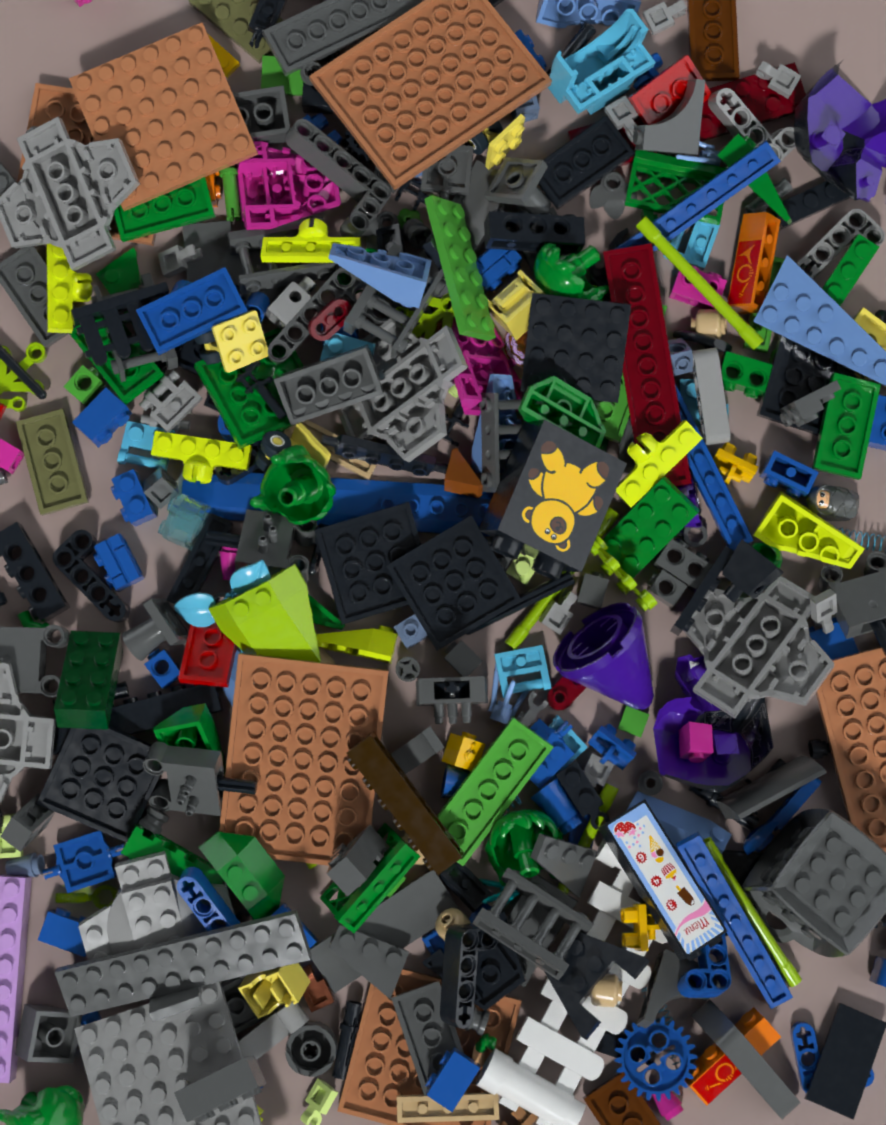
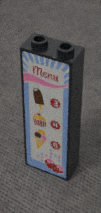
[598,799,728,961]

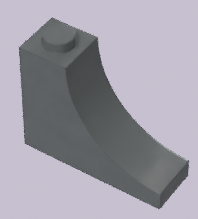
[633,79,705,155]
[391,726,445,774]
[637,949,720,1028]

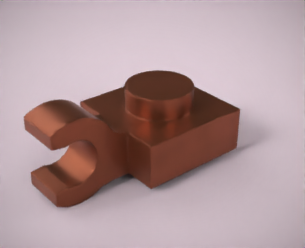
[302,964,335,1013]

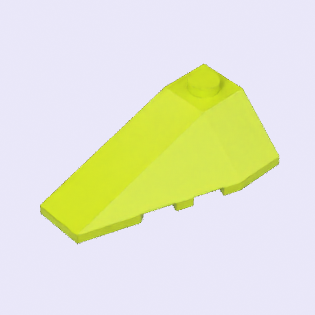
[753,491,865,569]
[317,625,398,664]

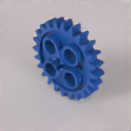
[614,1017,697,1102]

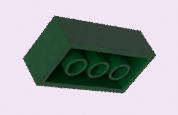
[54,630,123,730]

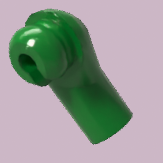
[17,610,50,628]

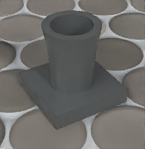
[484,157,551,214]
[122,598,189,661]

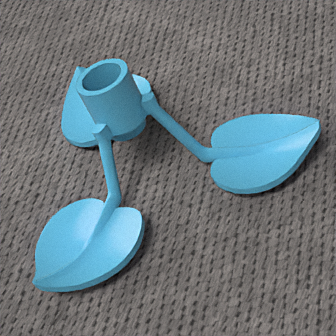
[174,560,271,654]

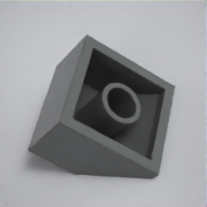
[15,1004,82,1063]

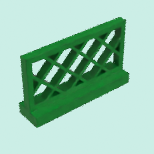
[624,150,727,225]
[320,823,421,933]

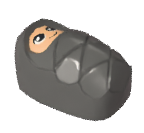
[806,485,859,521]

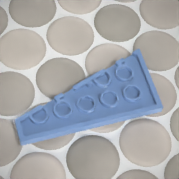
[753,255,886,386]

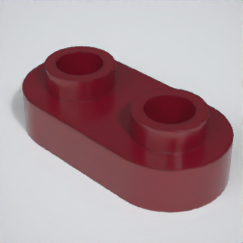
[308,299,352,341]
[547,677,586,711]

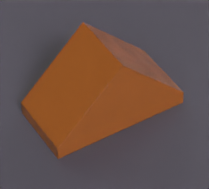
[444,447,483,498]

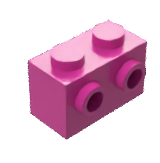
[669,265,727,309]

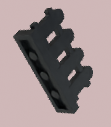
[71,282,169,366]

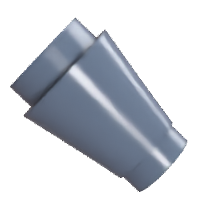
[5,852,45,877]

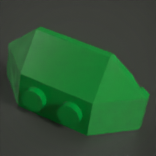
[518,376,606,448]
[198,831,285,920]

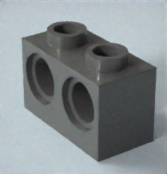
[653,538,713,592]
[1,793,55,852]

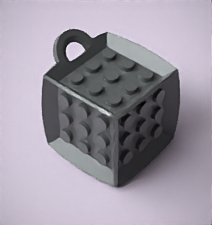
[741,808,886,957]

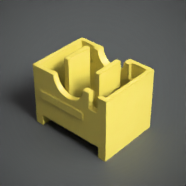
[488,270,544,341]
[238,963,311,1019]

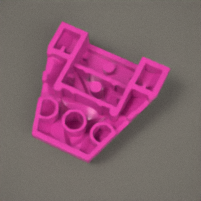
[237,141,341,230]
[452,317,523,416]

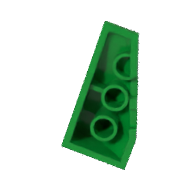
[717,134,792,225]
[153,703,226,776]

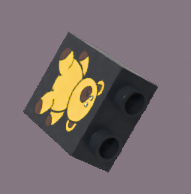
[479,420,627,580]

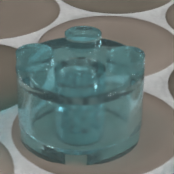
[158,494,211,550]

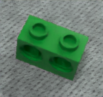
[720,351,773,398]

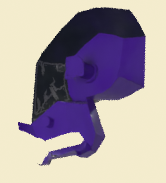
[794,59,886,204]
[653,654,774,793]

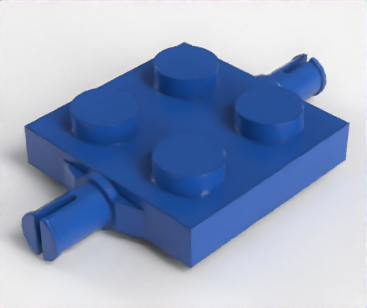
[529,718,575,789]
[42,831,125,893]

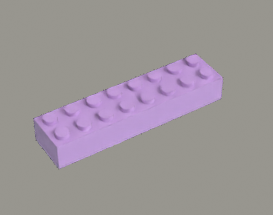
[0,874,32,1083]

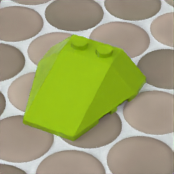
[208,564,321,662]

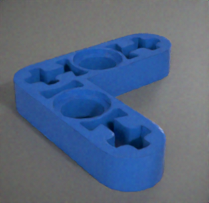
[790,1021,874,1093]

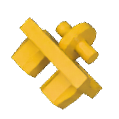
[713,442,759,485]
[620,904,660,951]

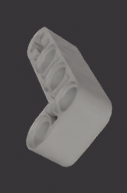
[708,88,796,161]
[797,208,885,279]
[690,347,730,446]
[238,1001,309,1060]

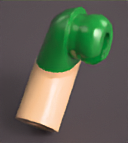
[472,1034,497,1067]

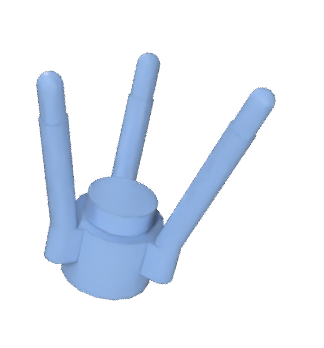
[676,140,721,166]
[488,663,529,724]

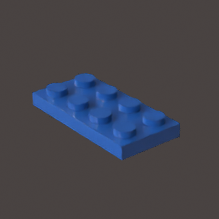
[136,267,248,355]

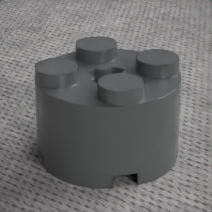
[285,1021,338,1077]

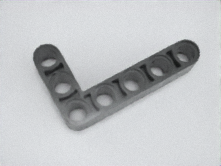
[285,119,391,237]
[268,267,390,364]
[691,999,801,1120]

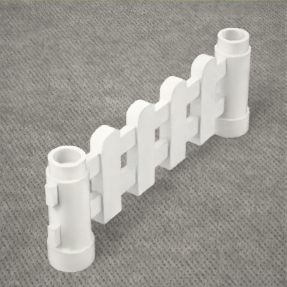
[476,838,698,1125]

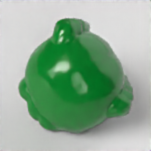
[534,243,610,300]
[250,445,336,525]
[484,809,563,887]
[0,1085,85,1125]

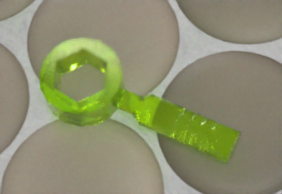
[55,884,118,909]

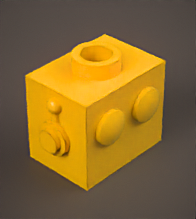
[441,731,485,771]

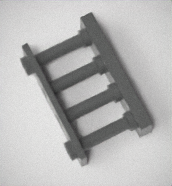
[228,217,336,294]
[343,242,446,359]
[91,273,178,382]
[479,392,526,493]
[472,867,594,980]

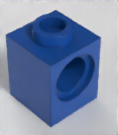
[144,649,180,689]

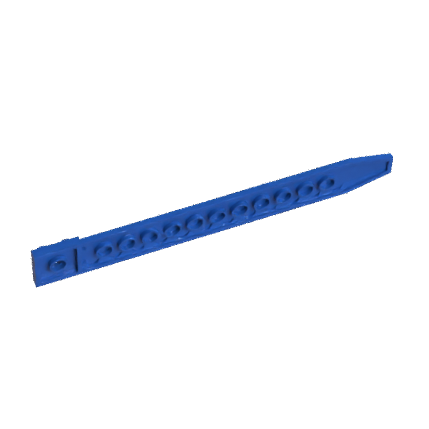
[181,472,494,537]

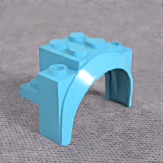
[548,9,656,115]

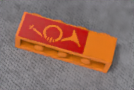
[727,212,781,314]
[684,1007,781,1106]

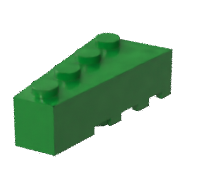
[121,825,225,884]

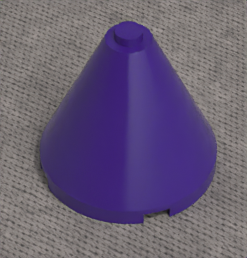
[553,602,654,710]

